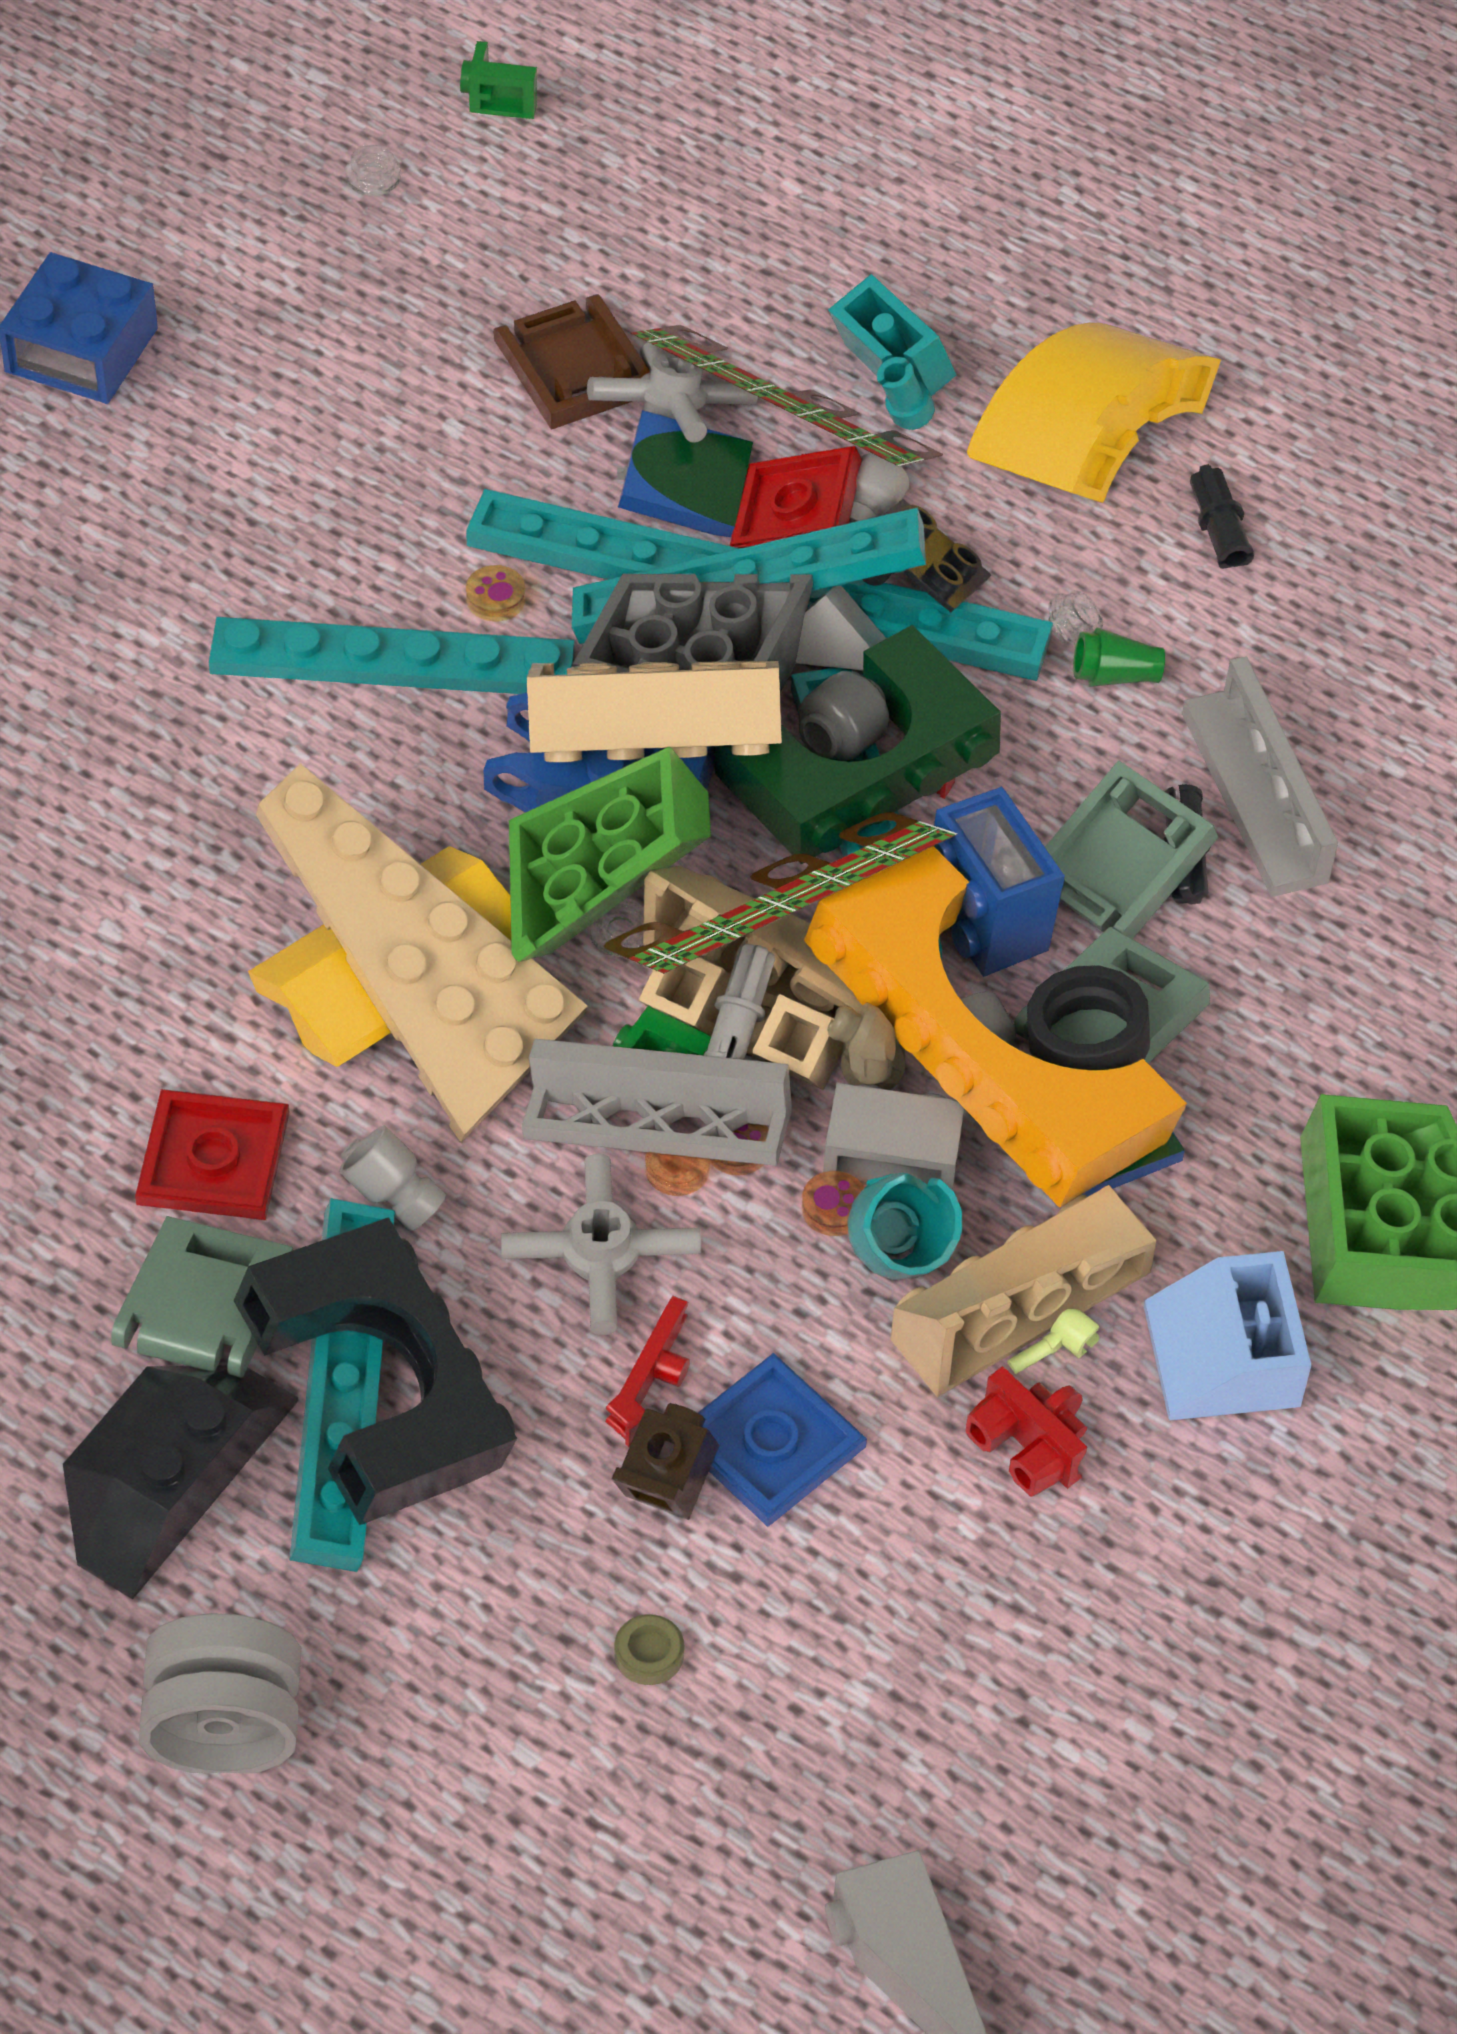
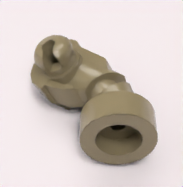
[827,1002,905,1090]

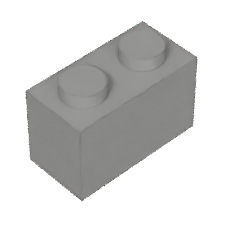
[823,1083,965,1190]

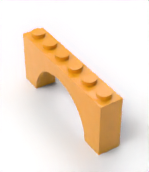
[804,846,1187,1208]

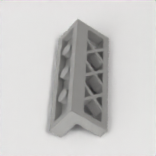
[1182,656,1338,897]
[522,1039,792,1166]

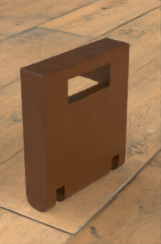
[493,294,650,430]

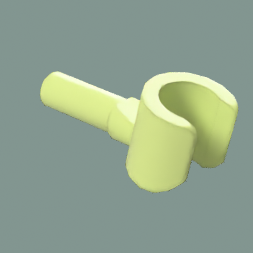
[1007,1309,1099,1374]

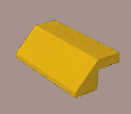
[248,846,511,1067]

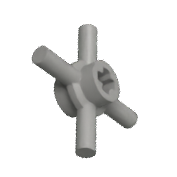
[587,342,758,442]
[501,1154,701,1335]

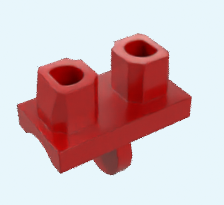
[965,1366,1087,1497]

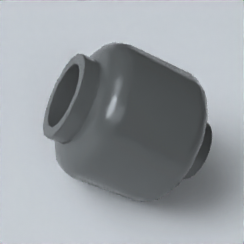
[799,671,889,762]

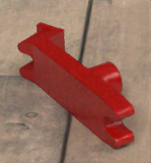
[605,1296,690,1447]

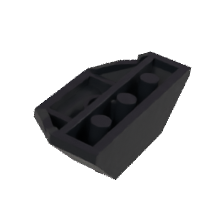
[62,1365,299,1599]

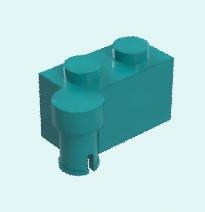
[828,274,957,430]

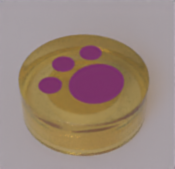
[466,565,525,622]

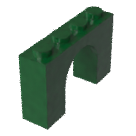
[714,625,1001,865]

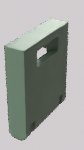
[1026,760,1218,939]
[1014,927,1210,1064]
[111,1216,293,1378]

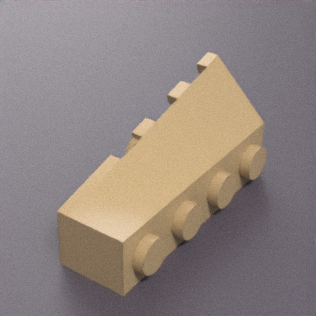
[527,661,782,762]
[643,866,863,1019]
[891,1185,1157,1397]

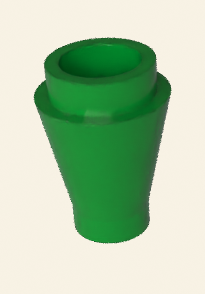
[1073,627,1165,687]

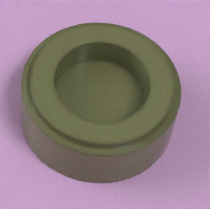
[614,1614,684,1685]

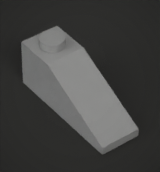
[825,1850,987,2034]

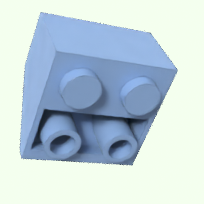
[1144,1251,1311,1421]

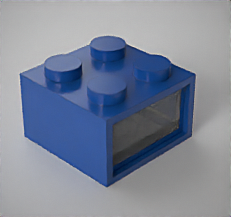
[0,252,158,404]
[934,786,1065,977]

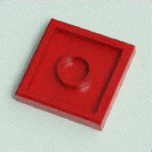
[730,446,862,549]
[135,1089,289,1220]

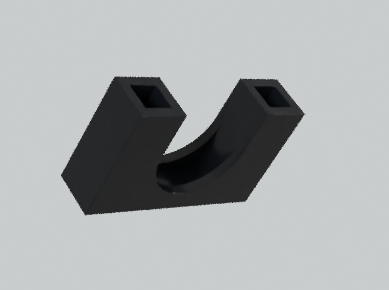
[234,1217,517,1525]

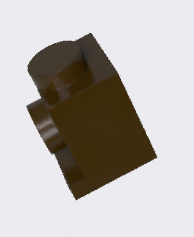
[612,1403,720,1520]

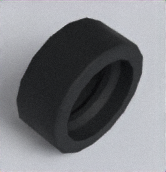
[1027,965,1150,1070]

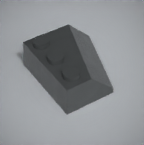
[573,574,813,693]

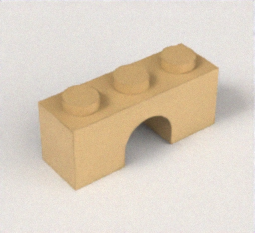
[639,957,844,1090]

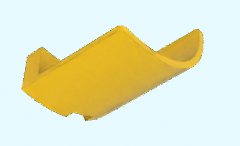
[967,322,1221,503]

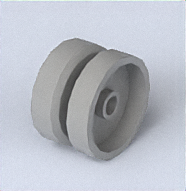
[139,1613,302,1773]

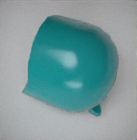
[847,1172,962,1280]

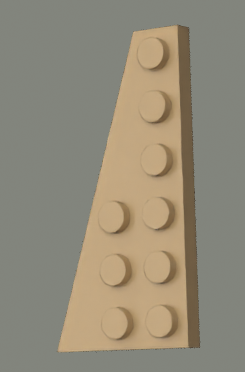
[256,763,588,1143]

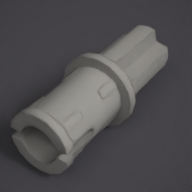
[704,944,775,1060]

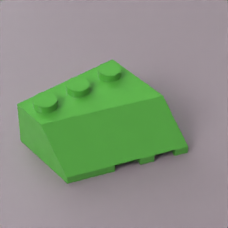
[509,746,711,962]
[1300,1094,1457,1310]

